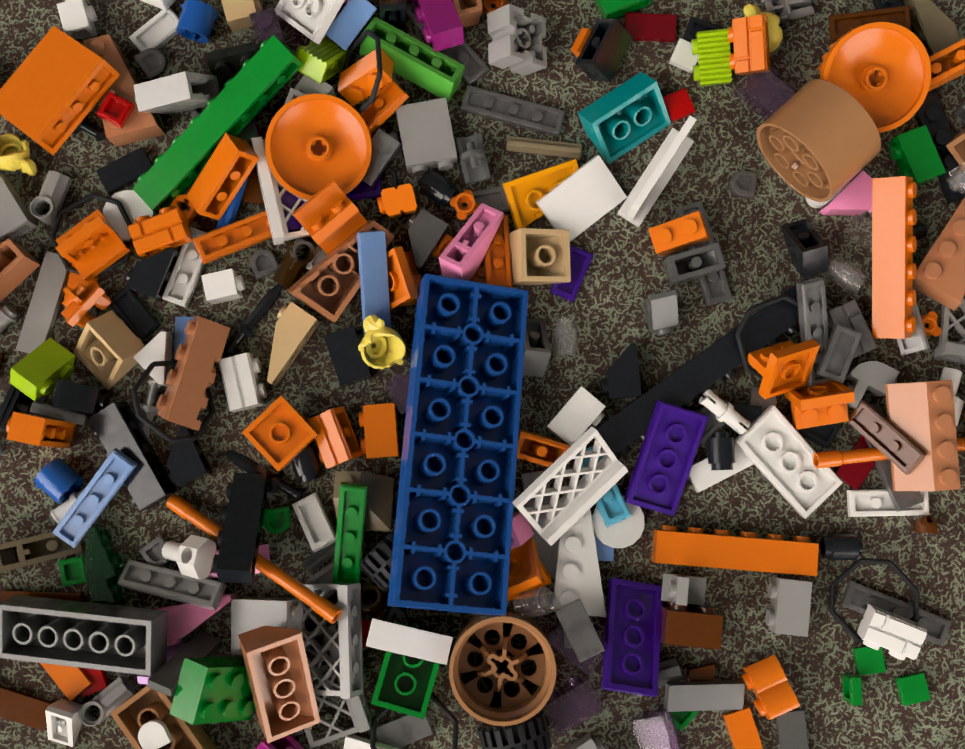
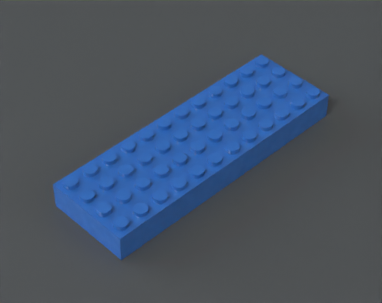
[387,274,528,616]

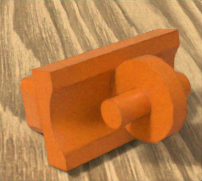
[61,279,111,328]

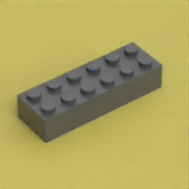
[0,595,167,676]

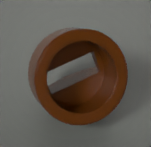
[915,515,938,534]

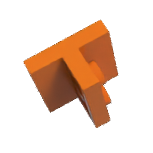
[292,180,367,255]
[55,209,130,282]
[387,247,421,313]
[747,339,820,399]
[784,380,855,430]
[242,395,319,472]
[507,537,552,601]

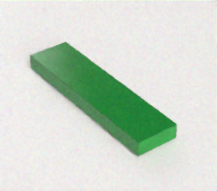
[332,482,369,584]

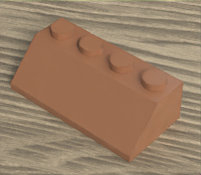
[885,380,961,491]
[238,625,320,743]

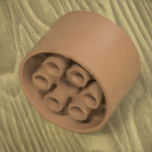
[756,79,881,202]
[449,609,556,726]

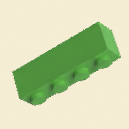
[359,16,465,102]

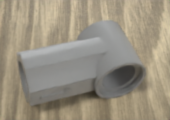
[30,170,72,226]
[79,675,136,727]

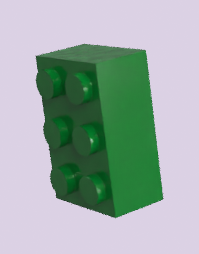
[371,621,440,719]
[169,657,255,725]

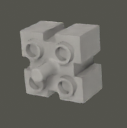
[487,4,547,76]

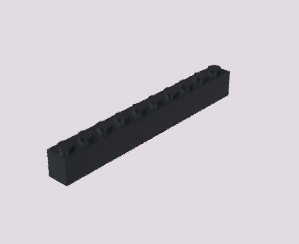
[596,277,809,458]

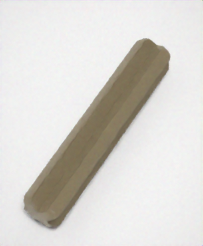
[506,136,582,159]

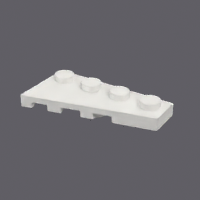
[552,509,606,617]

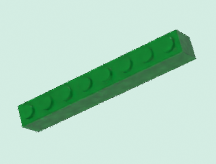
[132,35,304,212]

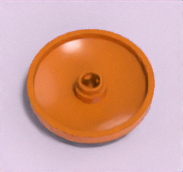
[820,22,931,133]
[265,94,372,200]

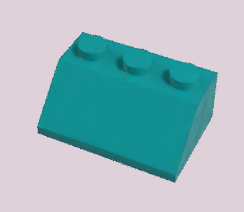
[578,72,671,164]

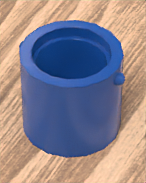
[176,0,218,43]
[34,457,84,504]

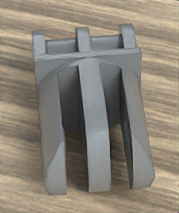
[761,0,814,25]

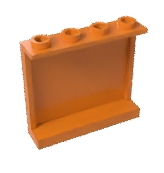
[0,25,120,155]

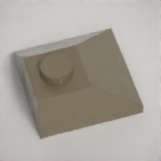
[333,471,395,531]

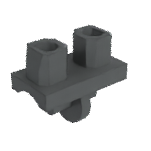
[456,133,491,185]

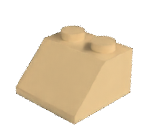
[509,228,571,285]
[73,310,145,390]

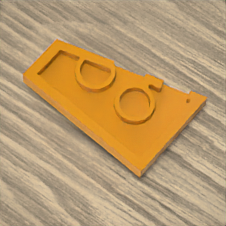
[502,159,579,230]

